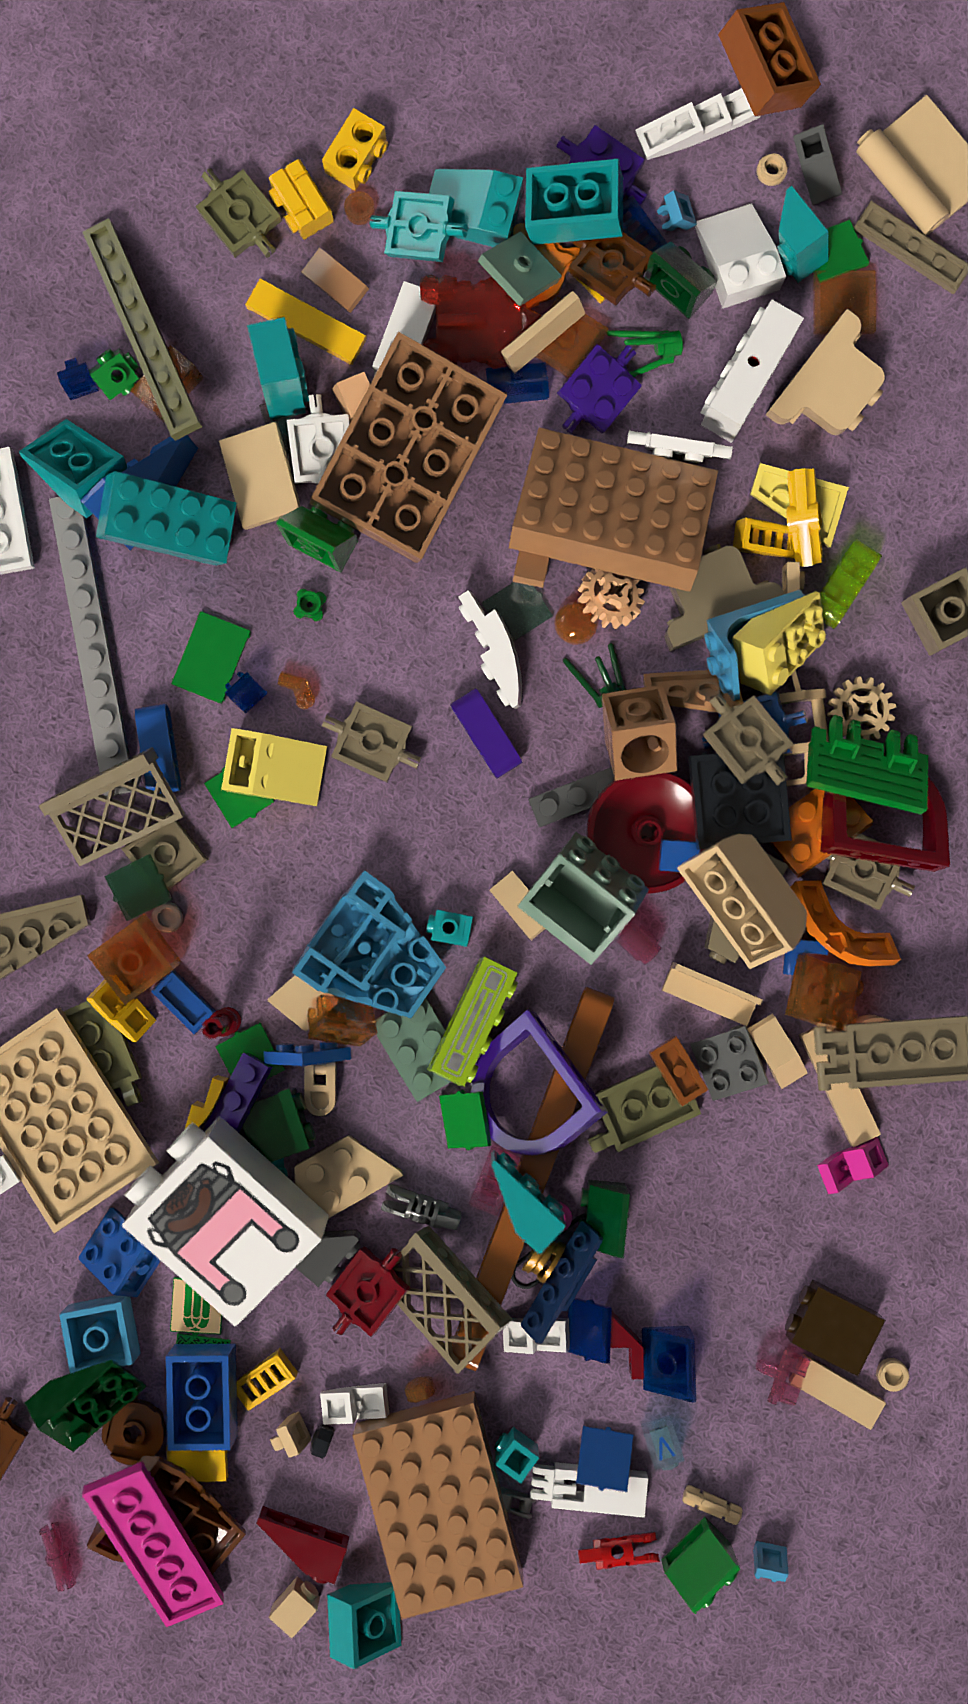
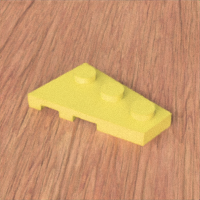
[750,463,849,548]

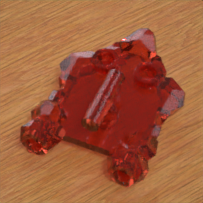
[420,274,542,369]

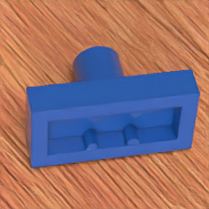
[783,940,828,976]

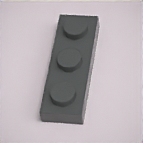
[528,767,615,828]

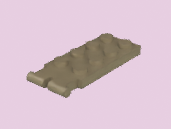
[814,1015,968,1091]

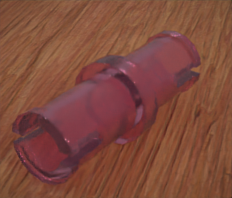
[39,1522,76,1592]

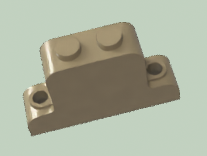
[664,544,784,652]

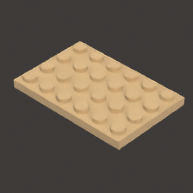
[0,1008,159,1233]

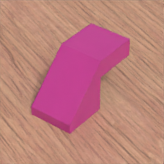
[817,1137,889,1194]

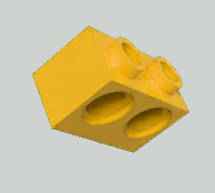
[322,108,388,191]

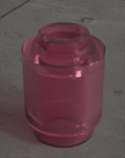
[616,919,662,965]

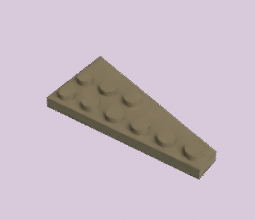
[0,895,91,980]

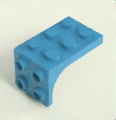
[704,589,805,701]

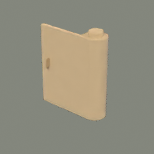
[856,95,968,236]

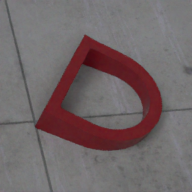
[820,753,950,872]

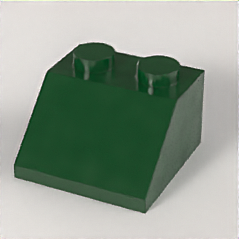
[644,242,717,319]
[578,1179,630,1258]

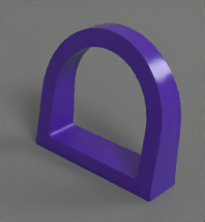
[471,1010,608,1155]

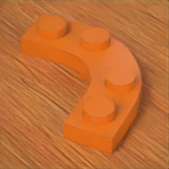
[790,881,901,966]

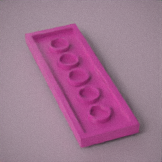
[82,1461,224,1628]

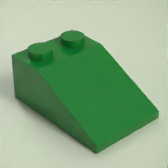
[276,506,358,573]

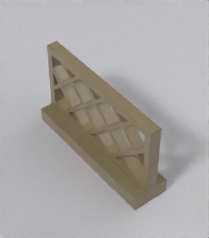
[38,747,185,867]
[393,1225,513,1374]

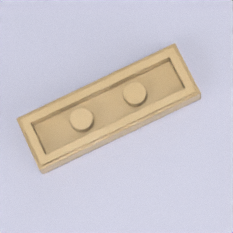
[501,291,586,374]
[789,1353,886,1430]

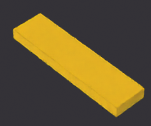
[245,278,367,365]

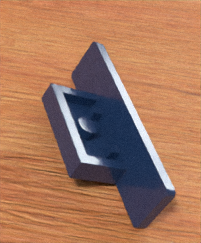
[521,1221,603,1344]

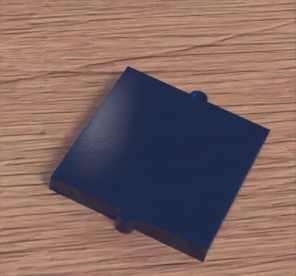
[567,1298,612,1364]

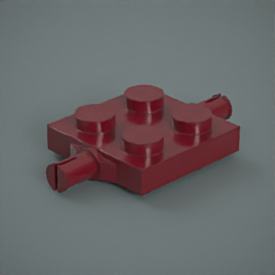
[326,1246,410,1337]

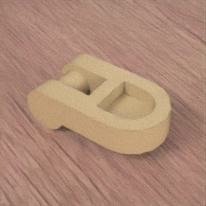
[304,1061,337,1116]

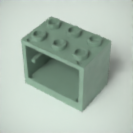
[517,832,649,965]

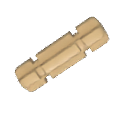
[682,1485,742,1525]

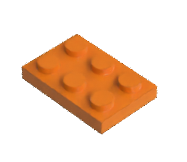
[769,789,873,878]

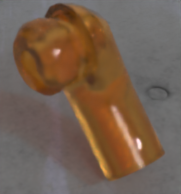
[277,671,315,710]

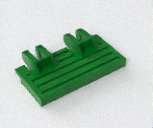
[806,715,928,815]

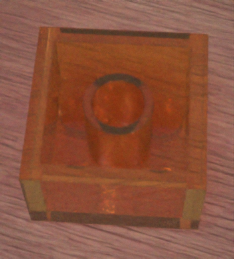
[87,913,182,1005]

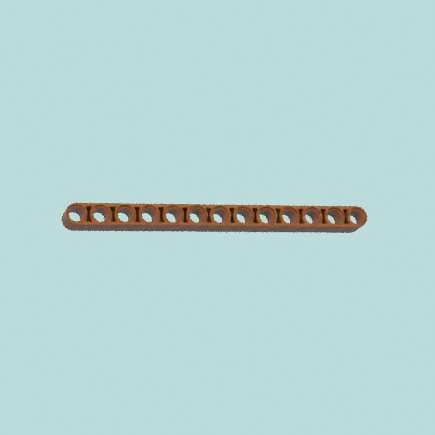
[452,987,615,1372]

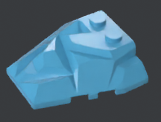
[291,870,446,1018]

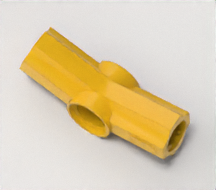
[786,468,823,567]

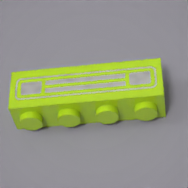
[427,957,518,1086]

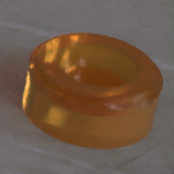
[344,191,375,225]

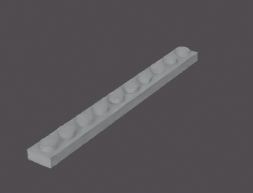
[49,497,134,797]

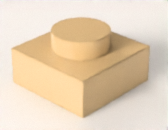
[782,562,805,594]

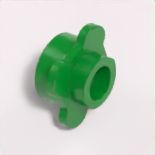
[293,589,326,622]

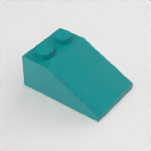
[429,169,523,247]
[19,419,128,518]

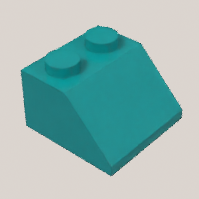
[777,186,828,283]
[327,1582,402,1669]

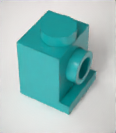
[426,910,473,947]

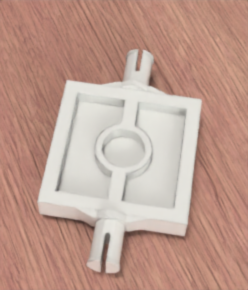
[287,394,349,484]
[627,430,733,463]

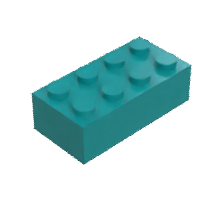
[96,471,237,566]

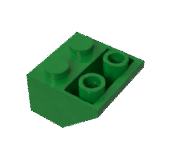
[661,1517,740,1614]

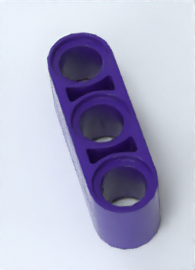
[450,688,523,779]

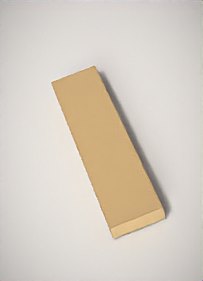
[799,1022,881,1148]

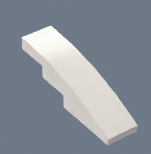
[635,88,761,160]

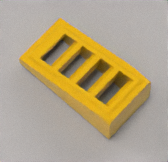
[733,517,795,559]
[237,1348,298,1411]

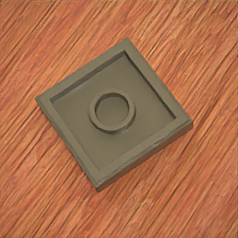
[122,812,208,897]

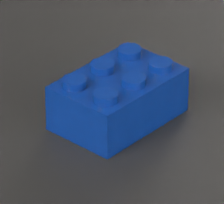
[166,1344,238,1451]

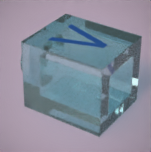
[641,1415,685,1470]

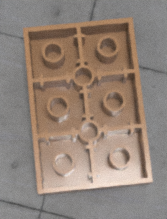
[309,331,507,563]
[509,427,718,592]
[352,1391,523,1619]

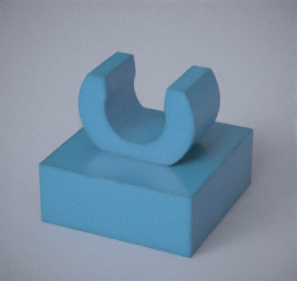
[657,190,697,231]
[753,1541,789,1582]

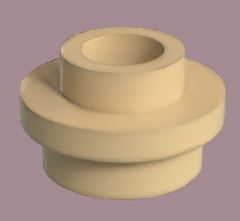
[757,153,787,186]

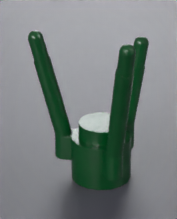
[562,643,627,709]

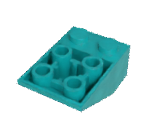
[491,1150,566,1255]

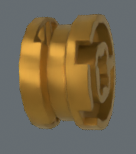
[522,1241,566,1283]

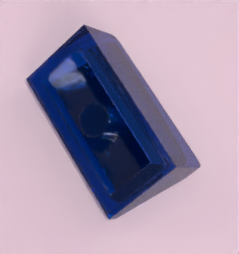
[486,362,549,404]

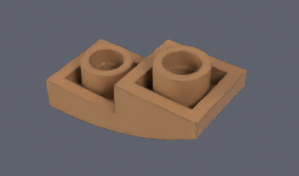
[301,247,369,313]

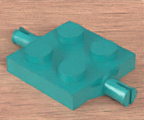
[370,191,468,262]

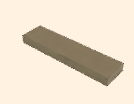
[854,201,968,295]

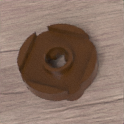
[102,1399,166,1465]

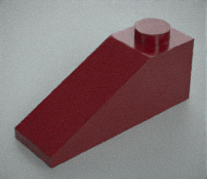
[256,1506,350,1585]

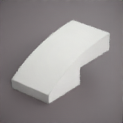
[503,1318,570,1354]
[320,1383,389,1425]

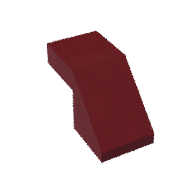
[604,1309,644,1379]

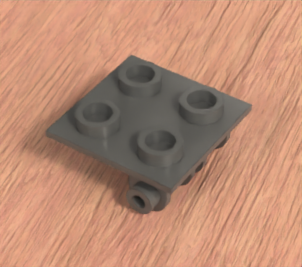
[690,1025,769,1101]

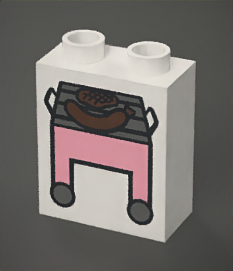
[122,1117,329,1327]

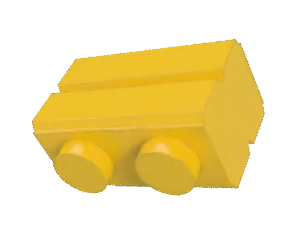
[268,159,334,240]

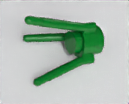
[607,330,683,377]

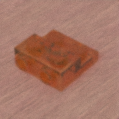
[785,954,864,1031]

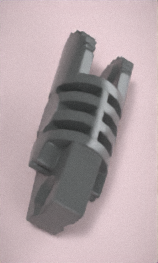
[381,1184,461,1230]

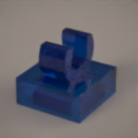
[57,357,99,401]
[225,672,267,714]

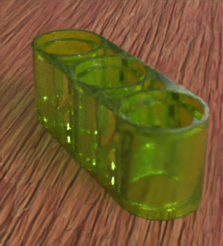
[820,538,882,629]

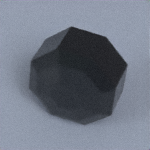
[310,1423,335,1459]

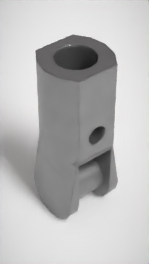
[501,1487,536,1519]

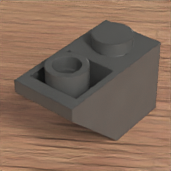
[793,124,842,205]
[295,1229,361,1287]

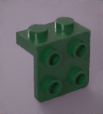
[243,1088,316,1162]

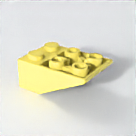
[732,591,826,695]
[221,728,327,806]

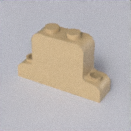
[766,309,885,435]

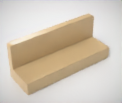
[661,962,762,1026]

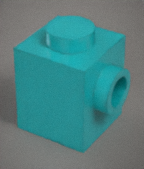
[494,1427,539,1484]

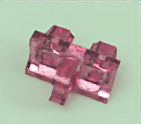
[755,1344,811,1406]

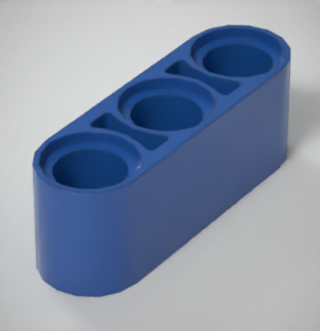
[135,703,181,794]

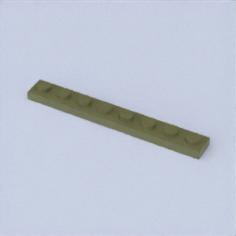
[82,218,202,441]

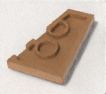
[643,670,743,713]

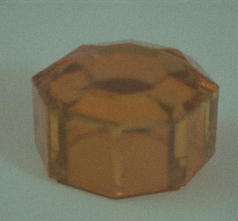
[404,1376,436,1403]

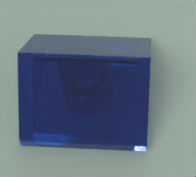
[642,1326,696,1403]

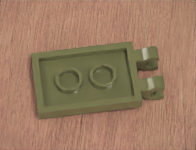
[64,1001,143,1107]
[575,1065,701,1153]

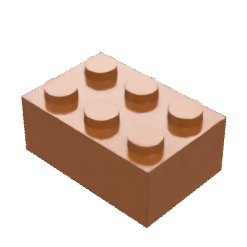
[718,2,821,117]

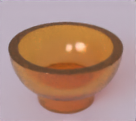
[554,601,598,645]

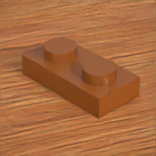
[649,1036,708,1106]

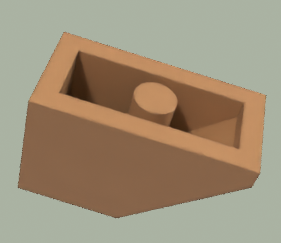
[513,550,549,588]

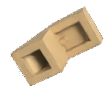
[748,1013,807,1089]

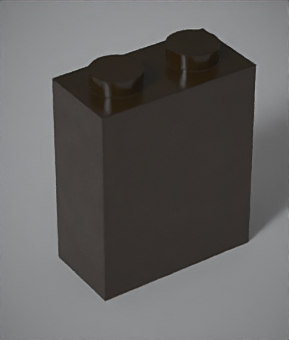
[785,1279,886,1376]

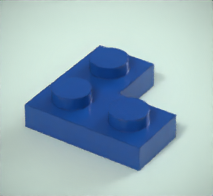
[264,1041,351,1066]

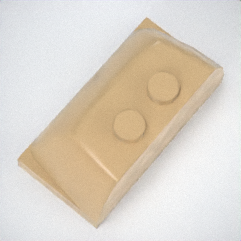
[677,834,807,969]

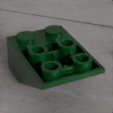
[25,1359,147,1452]

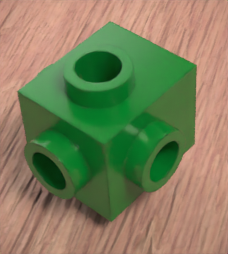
[90,348,140,400]

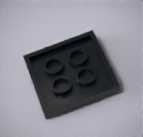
[688,753,792,850]

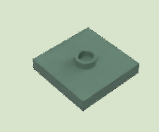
[478,232,562,306]

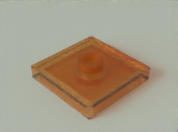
[813,270,876,334]
[535,296,609,378]

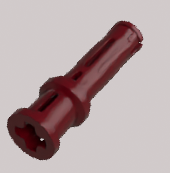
[202,1007,241,1039]

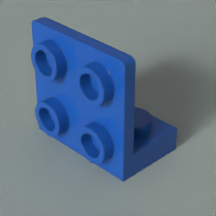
[79,1208,161,1298]

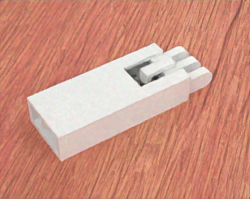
[373,281,440,375]
[530,1462,648,1518]

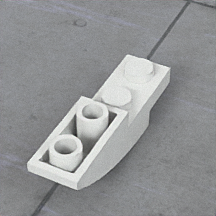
[458,590,522,709]

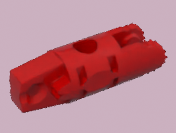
[578,1532,660,1570]

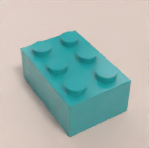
[525,159,623,245]
[247,317,309,421]

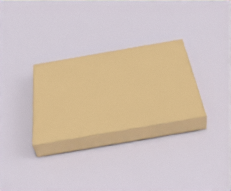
[219,422,300,530]

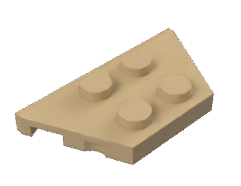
[295,1135,403,1219]

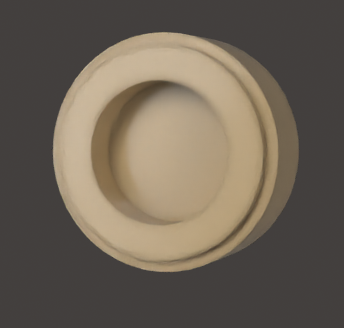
[876,1358,909,1392]

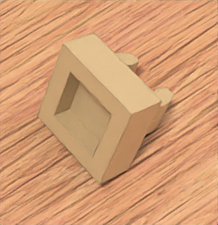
[270,1412,312,1458]

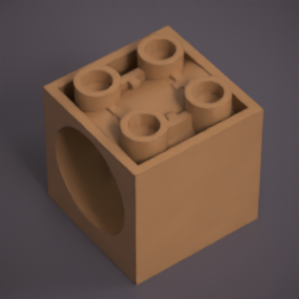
[602,685,677,781]

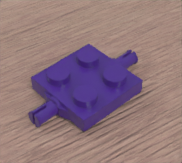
[557,125,648,206]
[557,344,642,434]

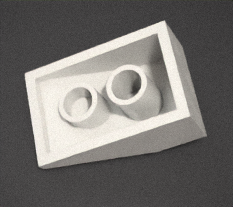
[695,203,786,309]

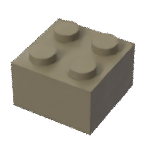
[901,567,968,656]

